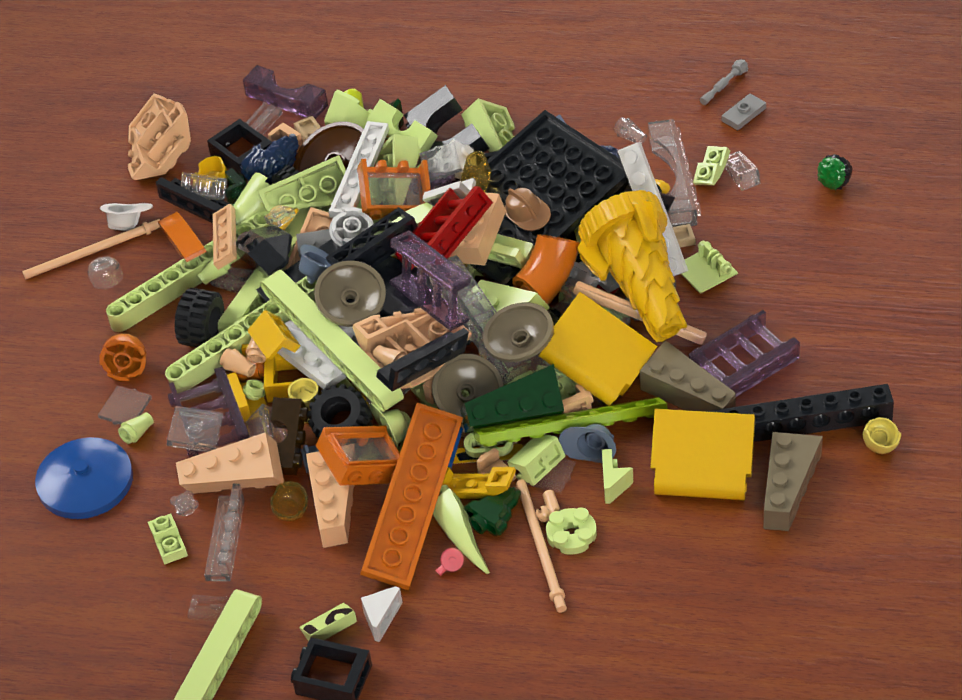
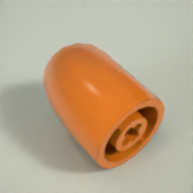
[512,234,580,305]

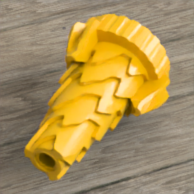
[577,190,687,342]

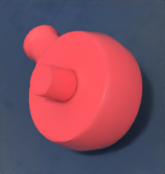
[435,548,464,576]

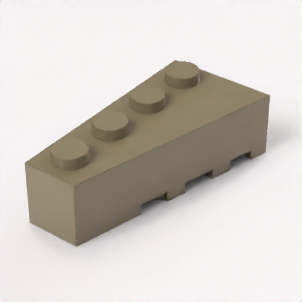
[640,340,736,412]
[763,432,823,531]

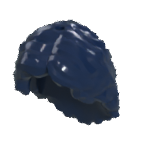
[240,134,299,185]

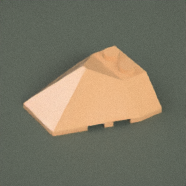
[128,93,191,180]
[353,304,472,389]

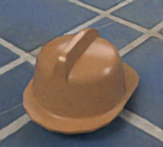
[505,188,551,231]

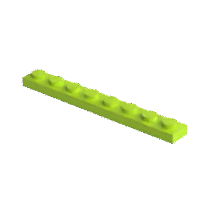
[473,397,667,446]

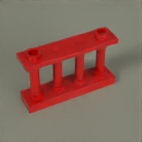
[395,186,493,270]

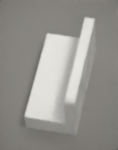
[422,178,476,206]

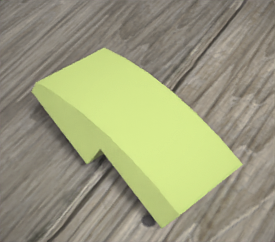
[693,146,730,186]
[148,514,188,565]

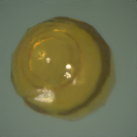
[270,481,308,522]

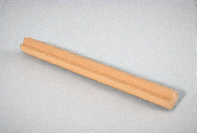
[573,281,707,345]

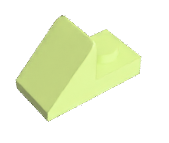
[602,449,634,504]

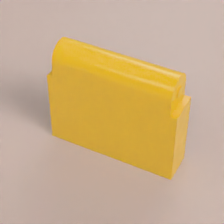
[539,292,658,406]
[651,409,755,500]

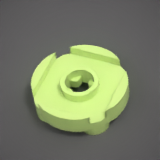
[546,507,597,554]

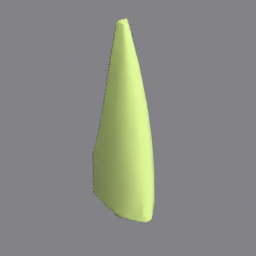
[433,485,490,574]

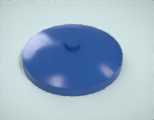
[35,437,133,519]

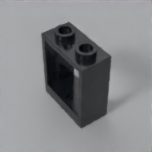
[207,119,272,180]
[291,637,372,700]

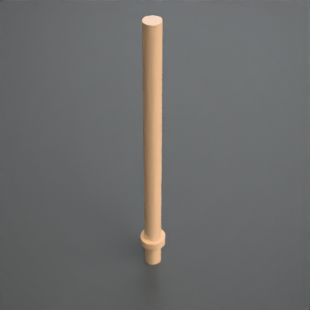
[22,219,160,279]
[516,479,567,613]

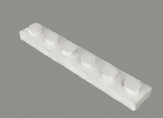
[329,121,389,218]
[618,142,688,277]

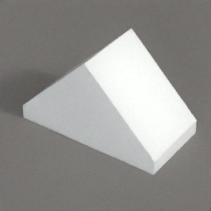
[361,586,403,642]

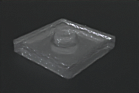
[167,406,223,452]

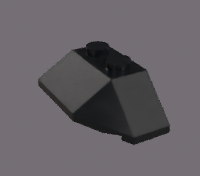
[236,225,292,277]

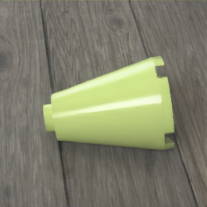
[233,172,276,226]

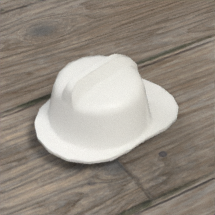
[100,203,153,231]

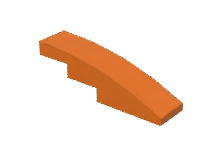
[158,212,207,262]

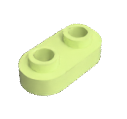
[464,432,513,458]

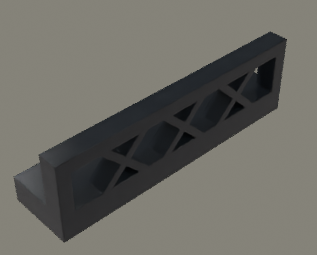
[156,177,233,223]
[326,207,417,268]
[376,328,469,392]

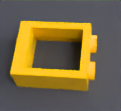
[264,353,323,402]

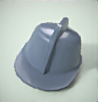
[299,244,331,284]
[559,424,617,463]

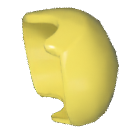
[863,417,901,454]

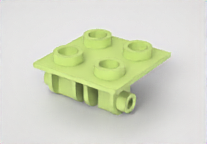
[681,240,738,294]

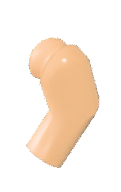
[536,490,560,522]

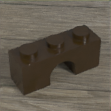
[270,397,309,476]

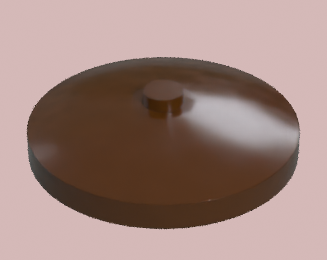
[294,122,364,172]

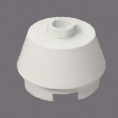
[329,207,374,248]

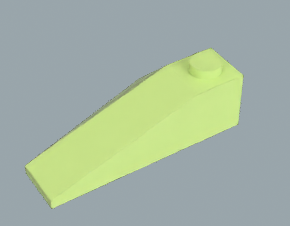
[461,98,515,152]
[258,155,346,212]

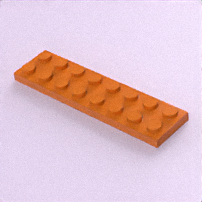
[360,402,463,590]

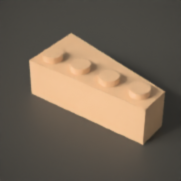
[176,432,285,494]
[306,445,357,548]

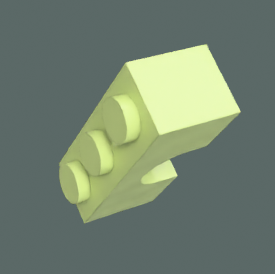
[366,99,438,158]

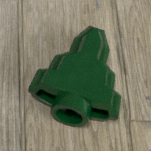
[464,487,521,537]

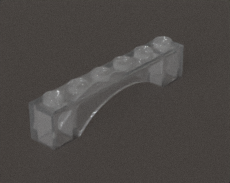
[648,119,701,227]

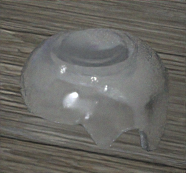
[87,256,123,289]

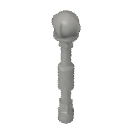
[700,59,748,105]

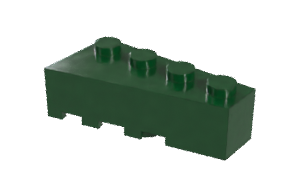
[460,364,564,434]

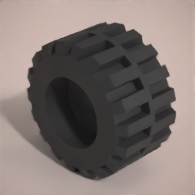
[175,288,224,347]
[307,384,373,447]

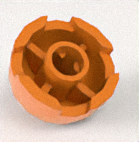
[99,333,147,381]

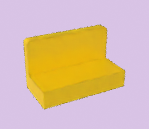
[248,310,301,360]
[227,372,269,423]

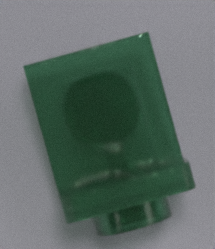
[225,168,247,205]

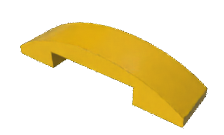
[439,467,516,499]

